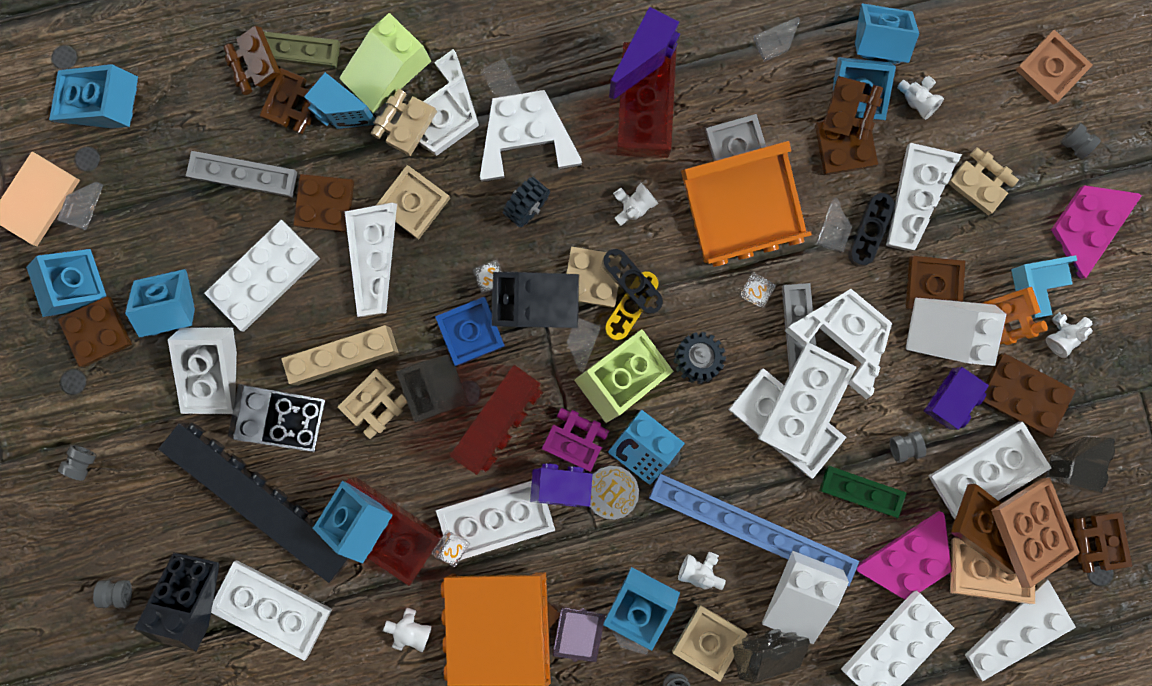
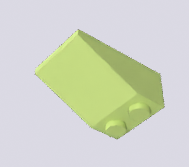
[340,13,431,114]
[574,329,674,423]

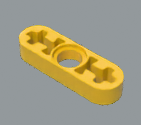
[605,272,658,341]

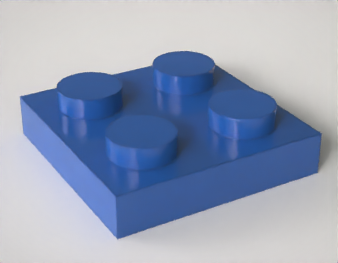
[435,297,505,366]

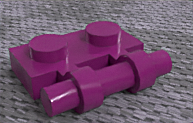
[542,408,609,472]

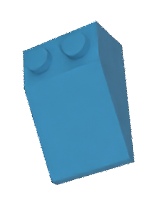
[49,64,138,128]

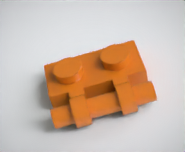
[981,287,1048,345]

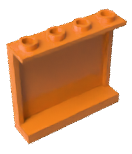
[681,141,812,267]
[441,572,551,686]

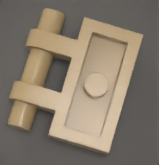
[371,89,437,156]
[948,147,1019,215]
[338,369,409,439]

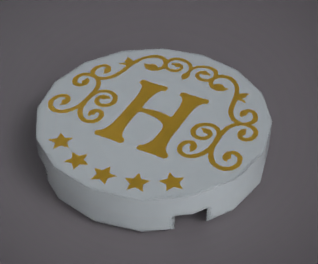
[590,466,639,520]

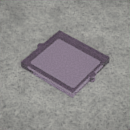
[553,608,605,662]

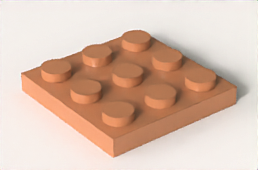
[991,478,1080,588]

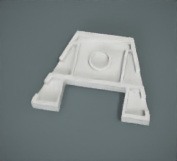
[374,49,479,156]
[480,90,582,182]
[785,289,892,399]

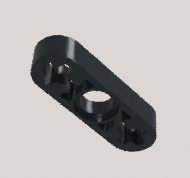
[848,193,894,267]
[602,249,663,315]

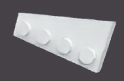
[886,143,962,252]
[345,203,397,317]
[965,578,1076,681]

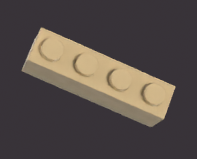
[281,325,399,385]

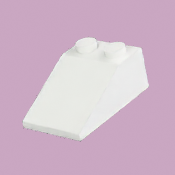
[906,298,1006,366]
[168,328,237,414]
[762,551,849,644]

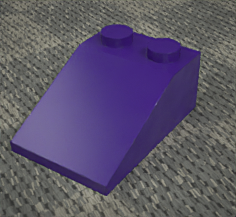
[609,7,680,100]

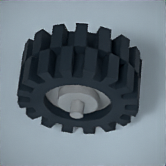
[503,177,550,228]
[673,332,726,384]

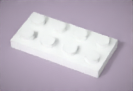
[205,220,320,332]
[758,343,856,464]
[728,368,847,479]
[929,422,1051,519]
[436,480,555,563]
[211,560,332,661]
[841,590,954,686]

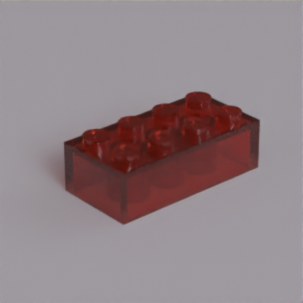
[616,42,676,158]
[450,365,544,475]
[346,477,444,586]

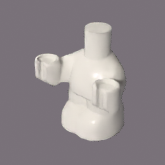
[897,76,944,120]
[613,183,659,226]
[1046,312,1093,358]
[678,552,725,590]
[383,608,432,652]

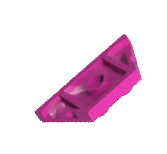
[1051,185,1142,279]
[856,511,952,600]

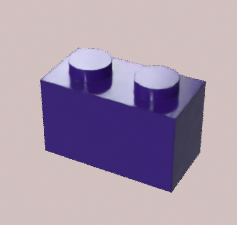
[923,367,989,430]
[530,464,593,507]

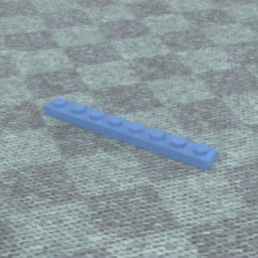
[649,474,859,586]

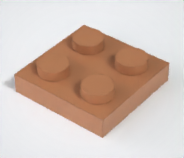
[1015,30,1093,105]

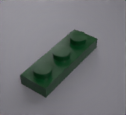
[819,465,907,518]

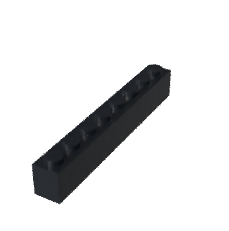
[158,422,350,583]

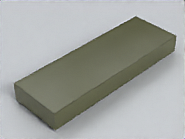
[263,31,340,68]

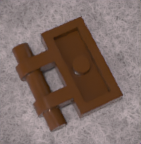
[223,26,281,95]
[259,68,316,135]
[822,76,883,141]
[1072,511,1132,573]

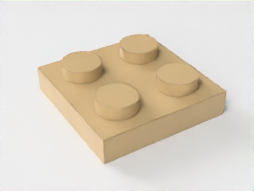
[376,165,450,240]
[567,247,621,308]
[672,604,747,681]

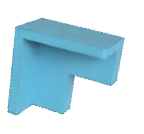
[1011,255,1077,319]

